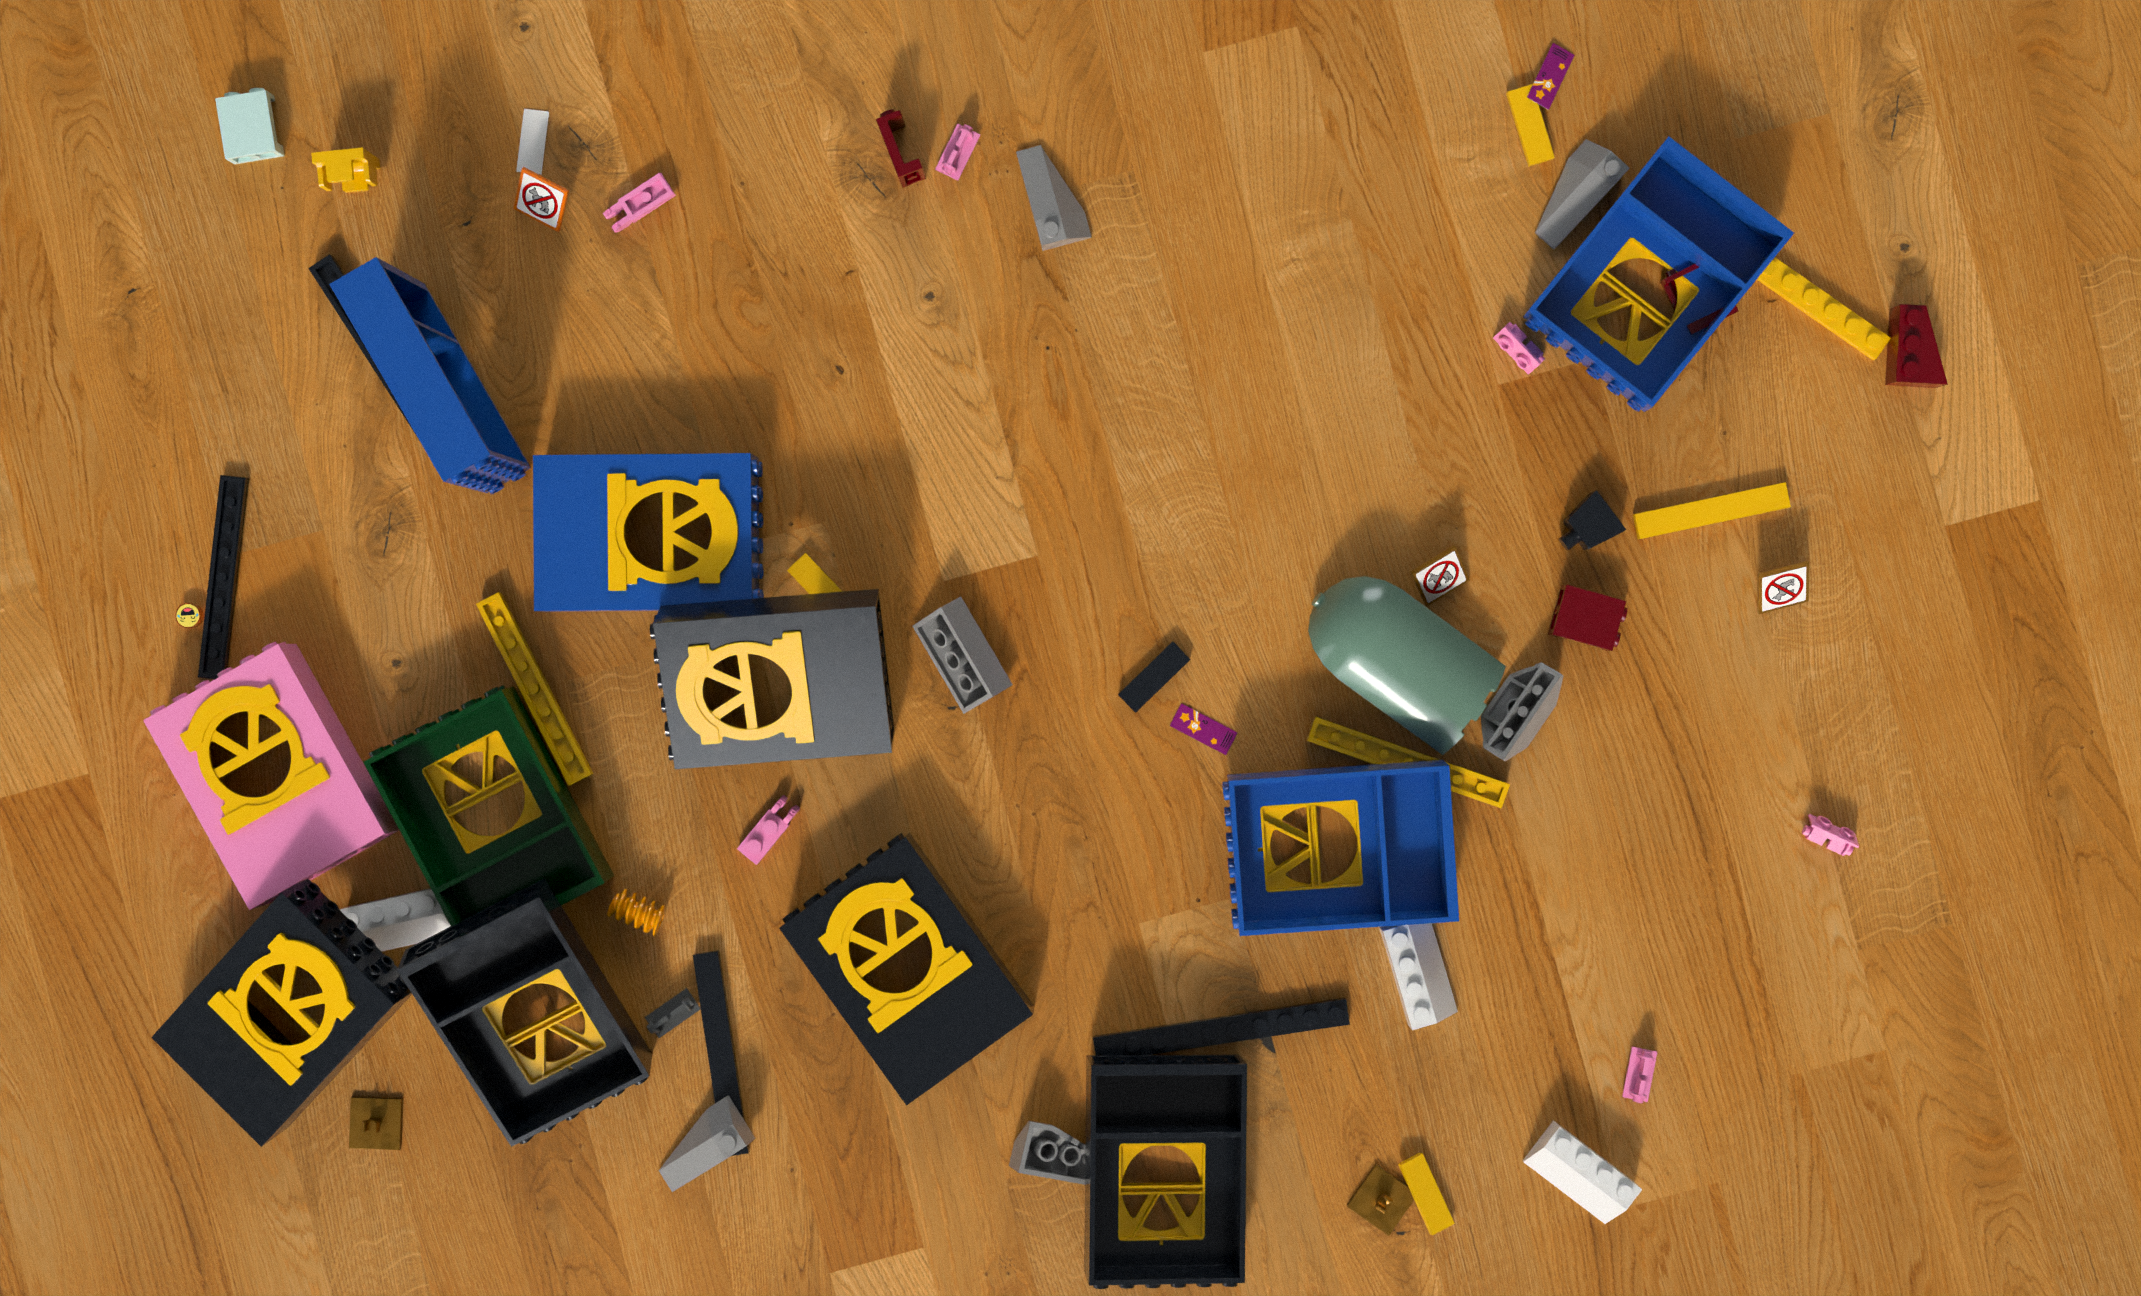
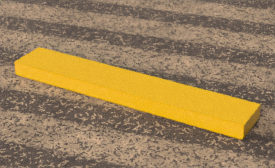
[1633,482,1791,539]

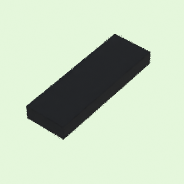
[1118,641,1191,713]

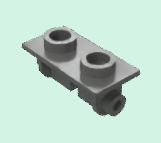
[645,988,701,1038]

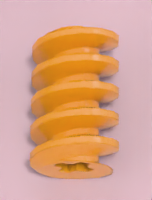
[607,888,665,936]

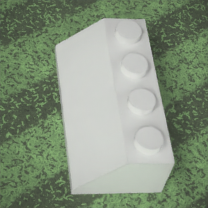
[339,888,451,951]
[1379,923,1458,1030]
[1523,1120,1642,1224]

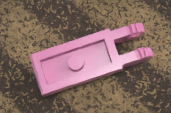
[603,172,676,232]
[737,795,800,865]

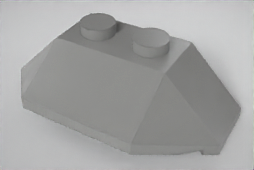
[1481,662,1564,761]

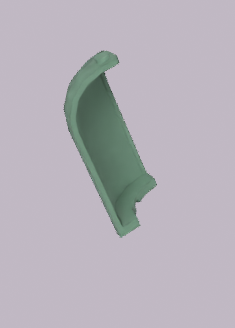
[1308,576,1506,755]

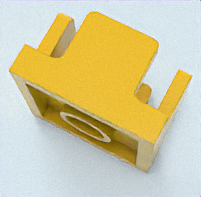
[311,147,380,193]

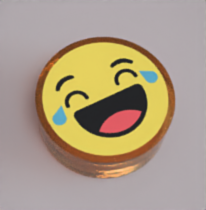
[175,603,204,628]

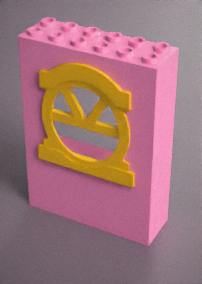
[143,642,399,910]

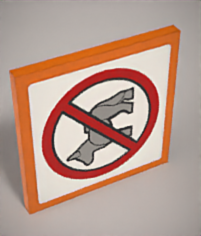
[513,167,569,232]

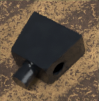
[1559,490,1626,551]

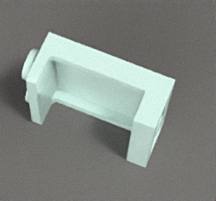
[215,88,285,164]

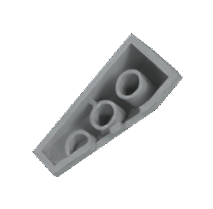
[1535,139,1630,250]
[1016,145,1092,251]
[659,1095,756,1192]
[1009,1121,1085,1185]

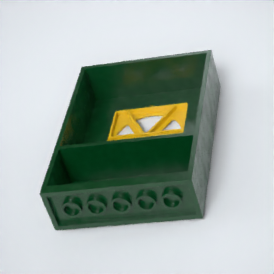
[363,685,614,926]

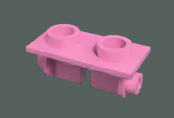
[935,124,980,181]
[1493,322,1545,374]
[1802,814,1859,856]
[1622,1047,1657,1103]

